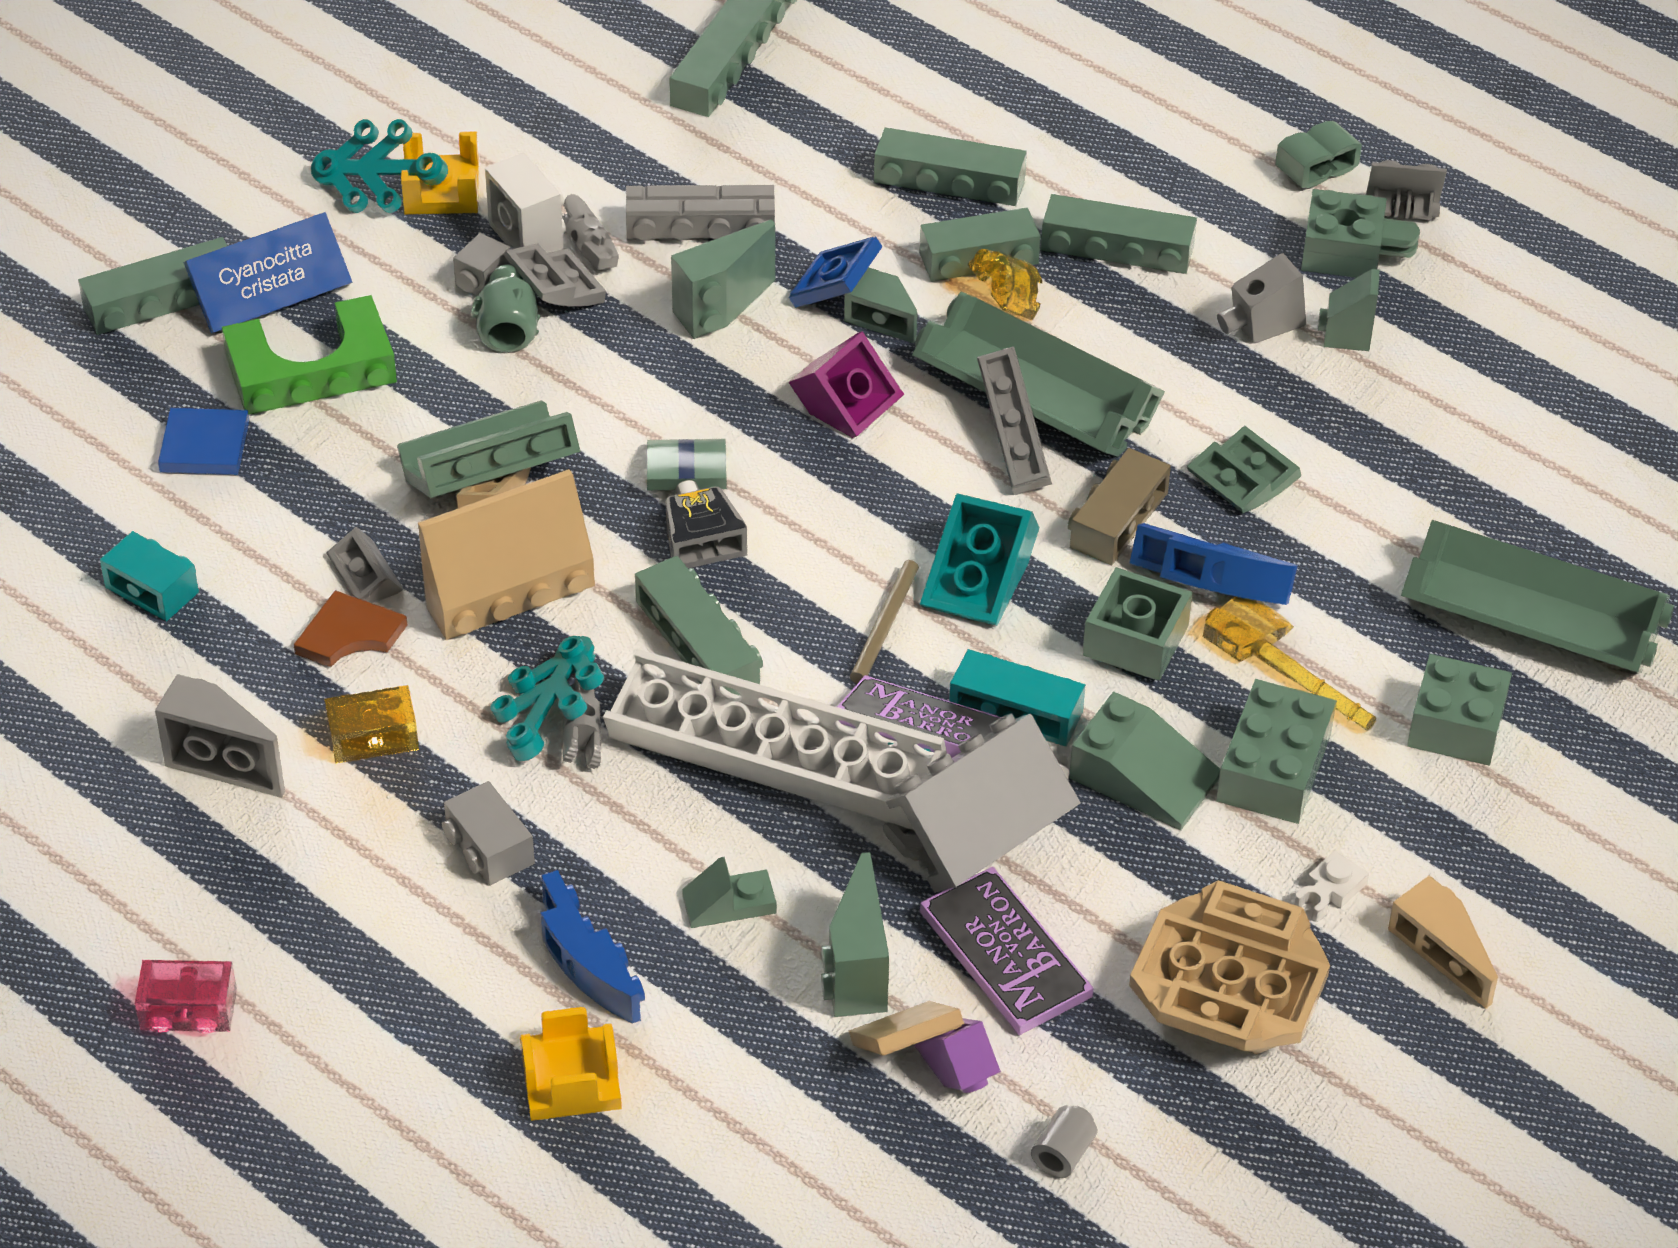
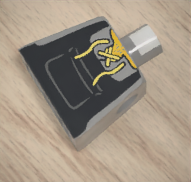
[665,480,748,568]

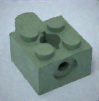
[1301,189,1420,278]

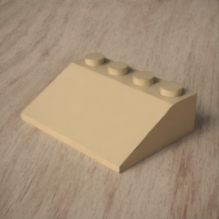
[418,469,595,640]

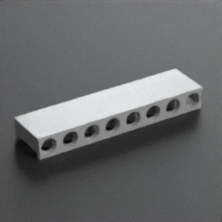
[603,649,947,830]

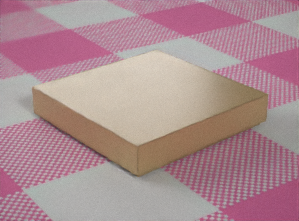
[849,1001,964,1056]

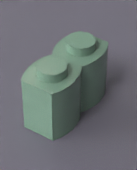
[1275,121,1362,188]

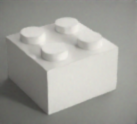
[485,152,566,253]

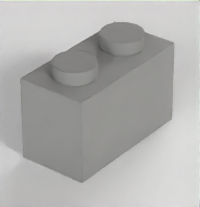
[442,781,535,886]

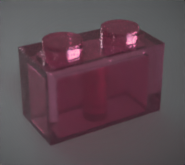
[135,960,237,1033]

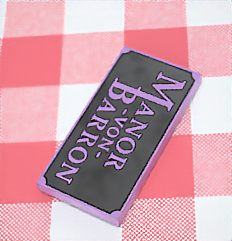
[837,675,1001,758]
[920,866,1094,1036]

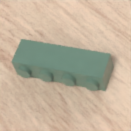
[874,127,1027,206]
[1041,194,1197,274]
[78,237,227,335]
[635,555,763,695]

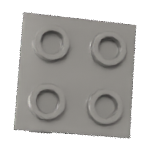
[1366,160,1447,220]

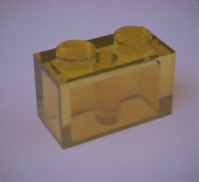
[324,685,419,764]

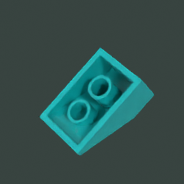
[920,493,1040,626]

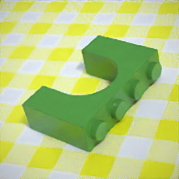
[222,295,397,415]

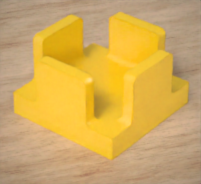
[520,1007,622,1121]

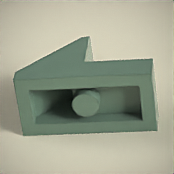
[682,856,777,928]

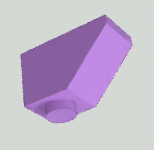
[914,1018,1001,1093]

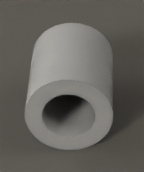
[1031,1105,1098,1178]

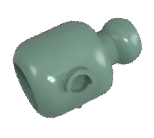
[471,265,540,353]

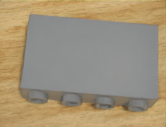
[885,713,1081,893]

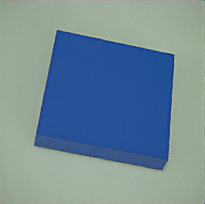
[788,236,883,308]
[158,408,249,475]

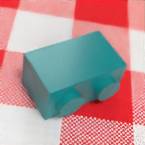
[100,531,199,622]

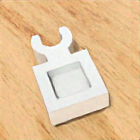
[1294,850,1369,922]

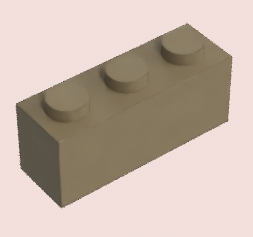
[1068,448,1171,566]

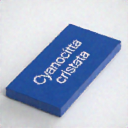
[183,212,353,334]

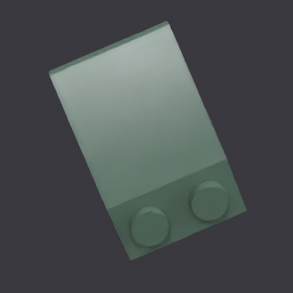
[671,219,775,339]
[1069,691,1221,830]
[821,852,889,1017]

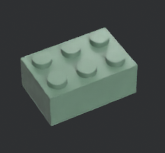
[1216,679,1337,824]

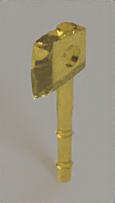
[1202,596,1376,731]

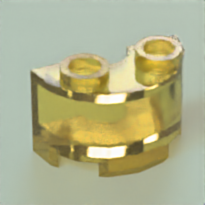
[968,249,1043,320]

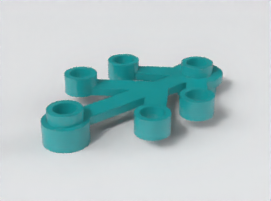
[311,119,448,213]
[490,636,604,761]

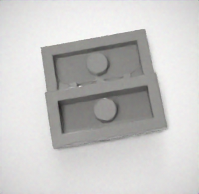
[505,243,606,306]

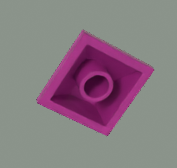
[788,331,904,438]

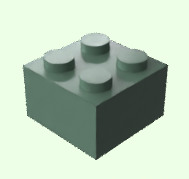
[1083,567,1193,681]
[1407,654,1512,766]

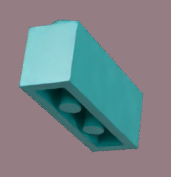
[949,649,1086,747]

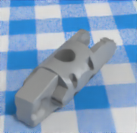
[562,193,619,270]
[562,678,601,769]

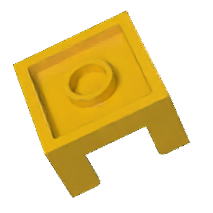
[401,131,479,215]

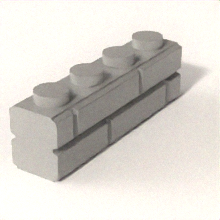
[626,185,775,240]

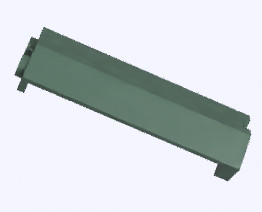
[912,292,1165,457]
[1401,520,1675,673]

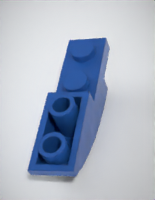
[1129,523,1298,605]
[541,870,645,1024]

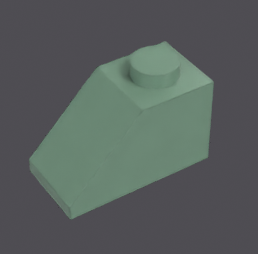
[844,267,917,343]
[1318,269,1380,352]

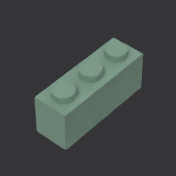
[919,207,1040,282]

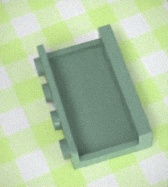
[397,400,581,498]

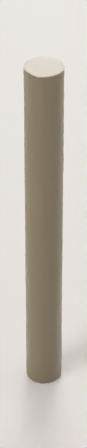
[850,560,919,684]

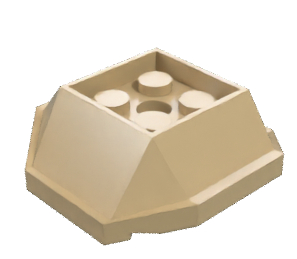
[1129,880,1330,1055]

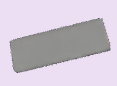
[326,527,403,603]

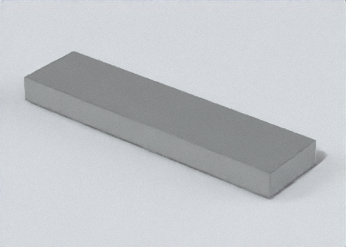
[977,346,1052,495]

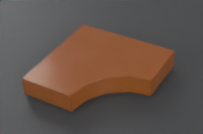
[294,590,408,667]

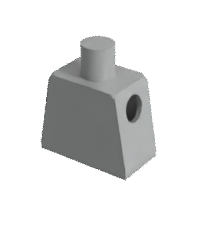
[1217,253,1306,343]

